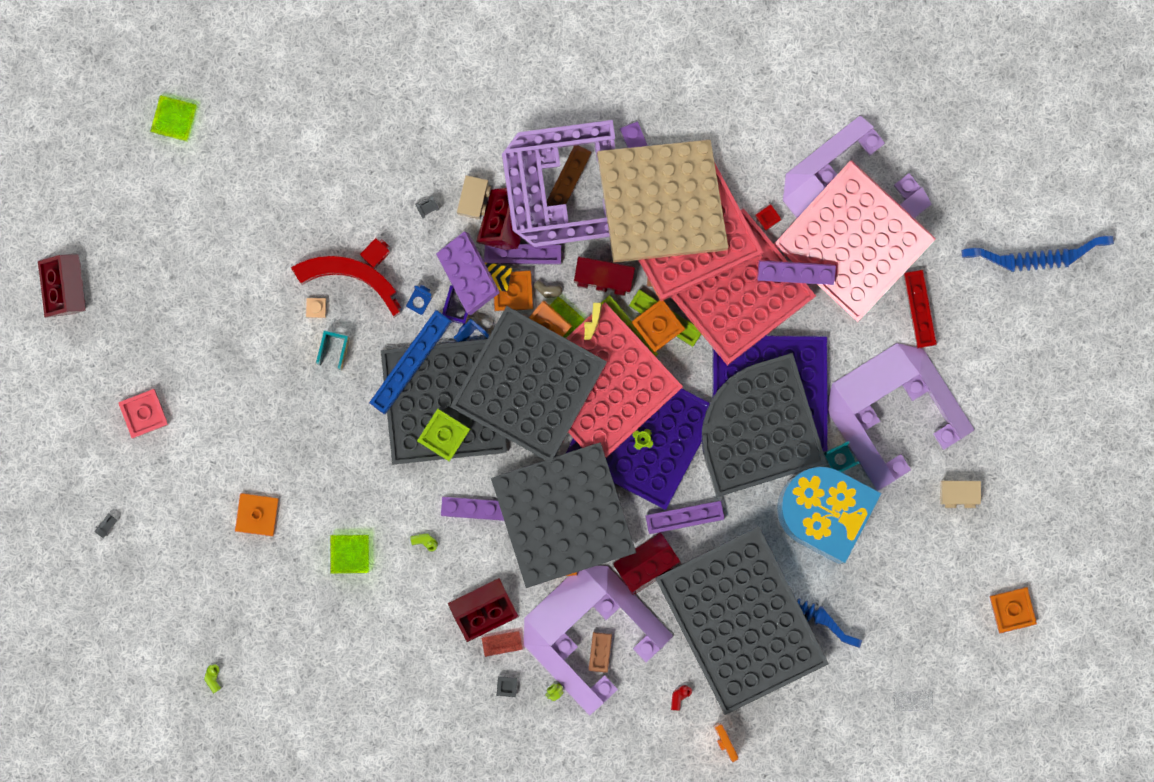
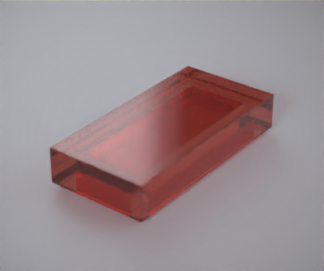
[481,631,523,657]

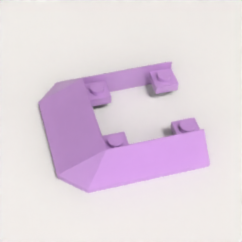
[783,116,932,218]
[502,120,615,247]
[827,343,974,491]
[524,566,673,716]

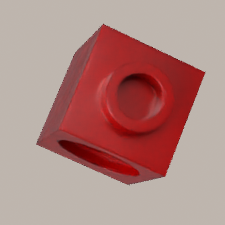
[360,238,390,269]

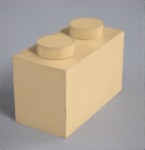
[457,175,491,220]
[940,481,981,508]

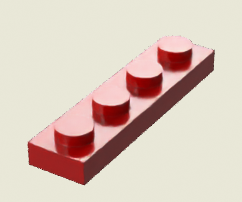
[903,270,937,349]

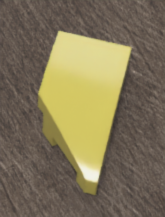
[584,303,602,340]

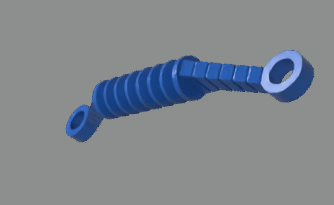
[961,236,1114,272]
[797,598,862,648]

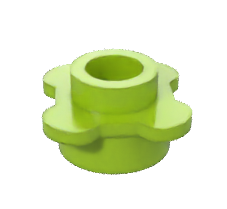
[633,429,653,450]
[545,683,564,701]

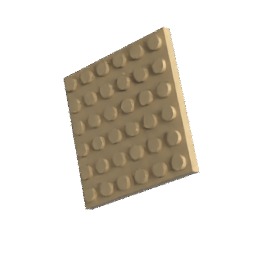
[597,140,728,262]

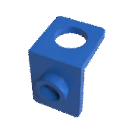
[406,285,433,315]
[454,319,489,342]

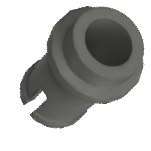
[94,513,118,538]

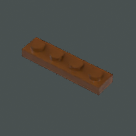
[546,145,592,207]

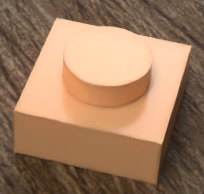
[306,298,326,318]

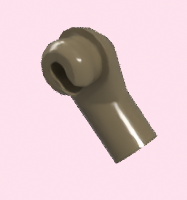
[533,280,563,298]

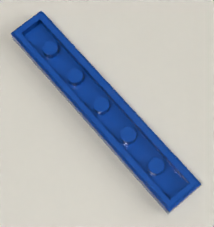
[369,310,452,414]

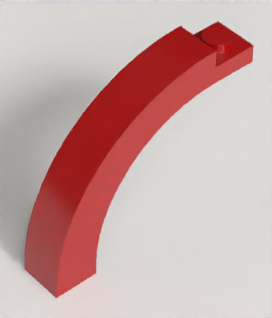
[291,256,401,318]

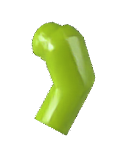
[410,533,438,552]
[204,664,221,694]

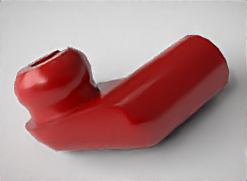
[671,685,692,711]

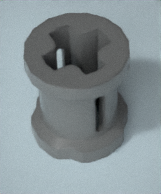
[415,195,439,219]

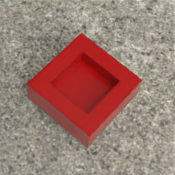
[755,204,782,231]

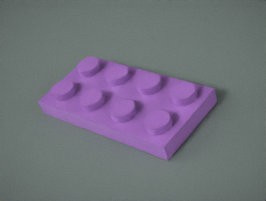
[436,231,500,315]

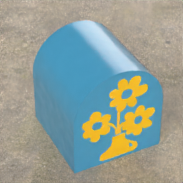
[777,467,882,564]

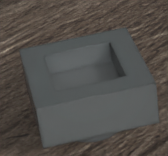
[496,676,517,697]

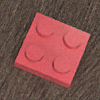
[118,389,169,439]

